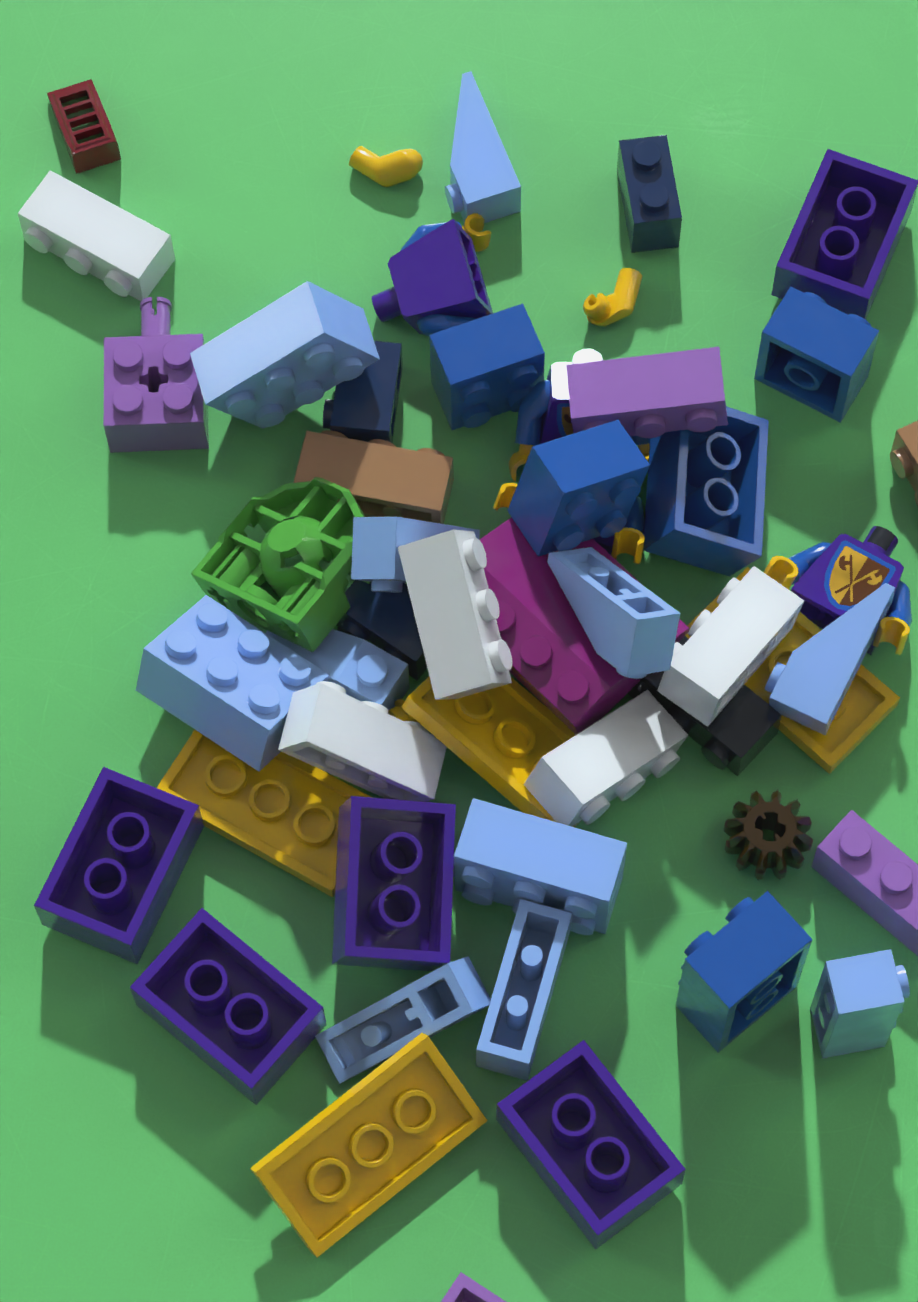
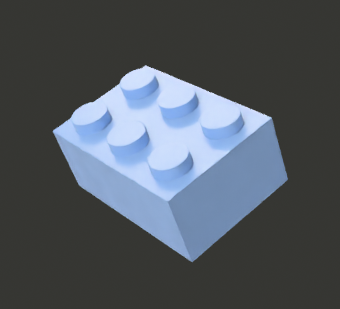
[190,281,380,429]
[136,595,330,772]
[454,798,627,935]

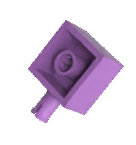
[103,297,209,453]

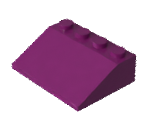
[480,517,690,735]

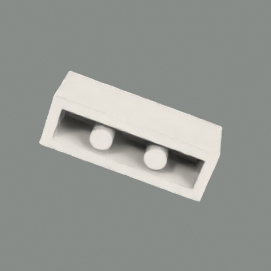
[18,170,175,301]
[398,529,512,700]
[657,566,804,727]
[278,681,447,802]
[523,690,688,827]

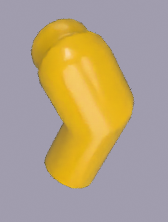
[349,146,423,187]
[583,268,643,327]

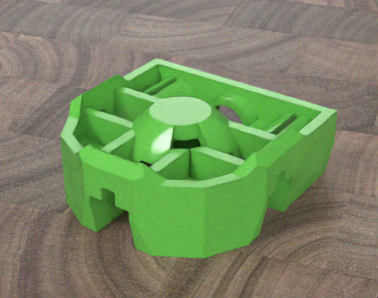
[191,477,370,652]

